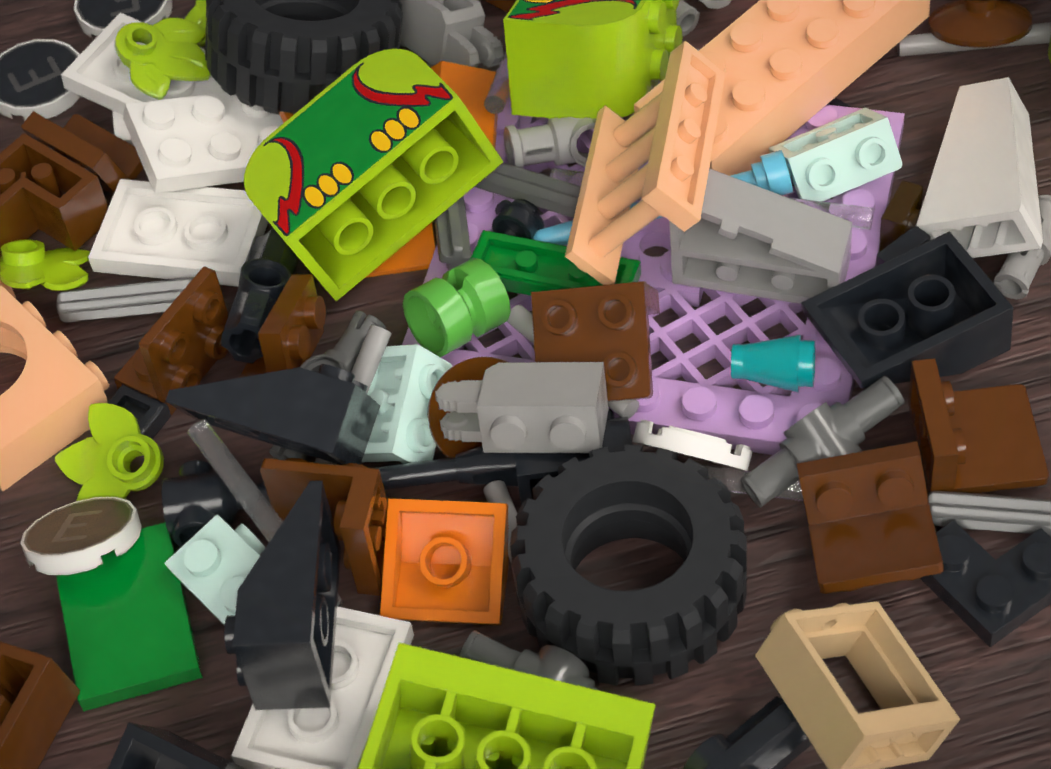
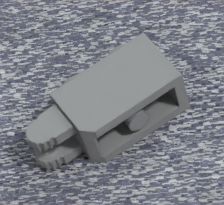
[400,0,504,67]
[435,362,609,453]

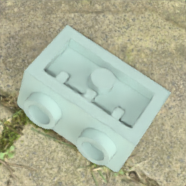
[769,107,902,206]
[362,344,453,464]

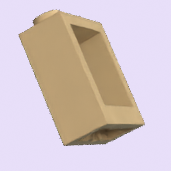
[755,601,960,769]

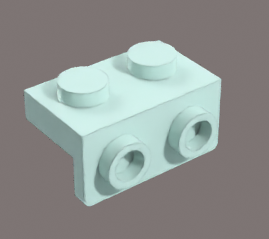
[164,514,265,625]

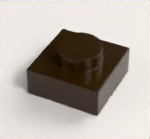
[879,180,923,252]

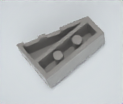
[669,168,852,304]

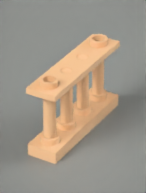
[565,41,726,285]

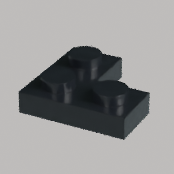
[920,520,1051,647]

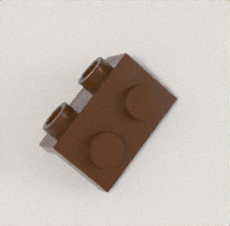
[21,111,143,195]
[239,274,326,378]

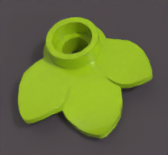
[115,18,211,100]
[0,240,91,291]
[55,403,164,501]

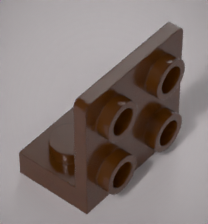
[114,266,229,416]
[531,281,660,402]
[908,358,1049,494]
[797,441,944,594]
[260,458,388,596]

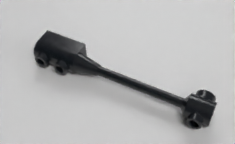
[162,409,633,547]

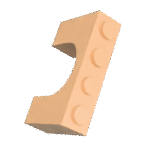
[0,280,109,491]

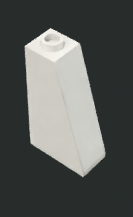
[916,77,1043,258]

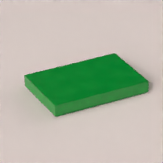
[56,522,203,712]

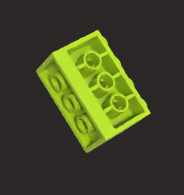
[358,642,656,769]

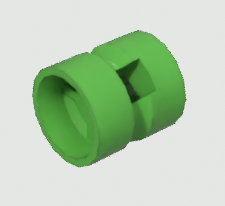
[403,258,511,358]

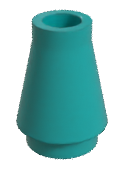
[731,334,816,393]

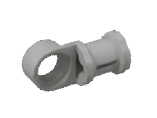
[504,117,596,168]

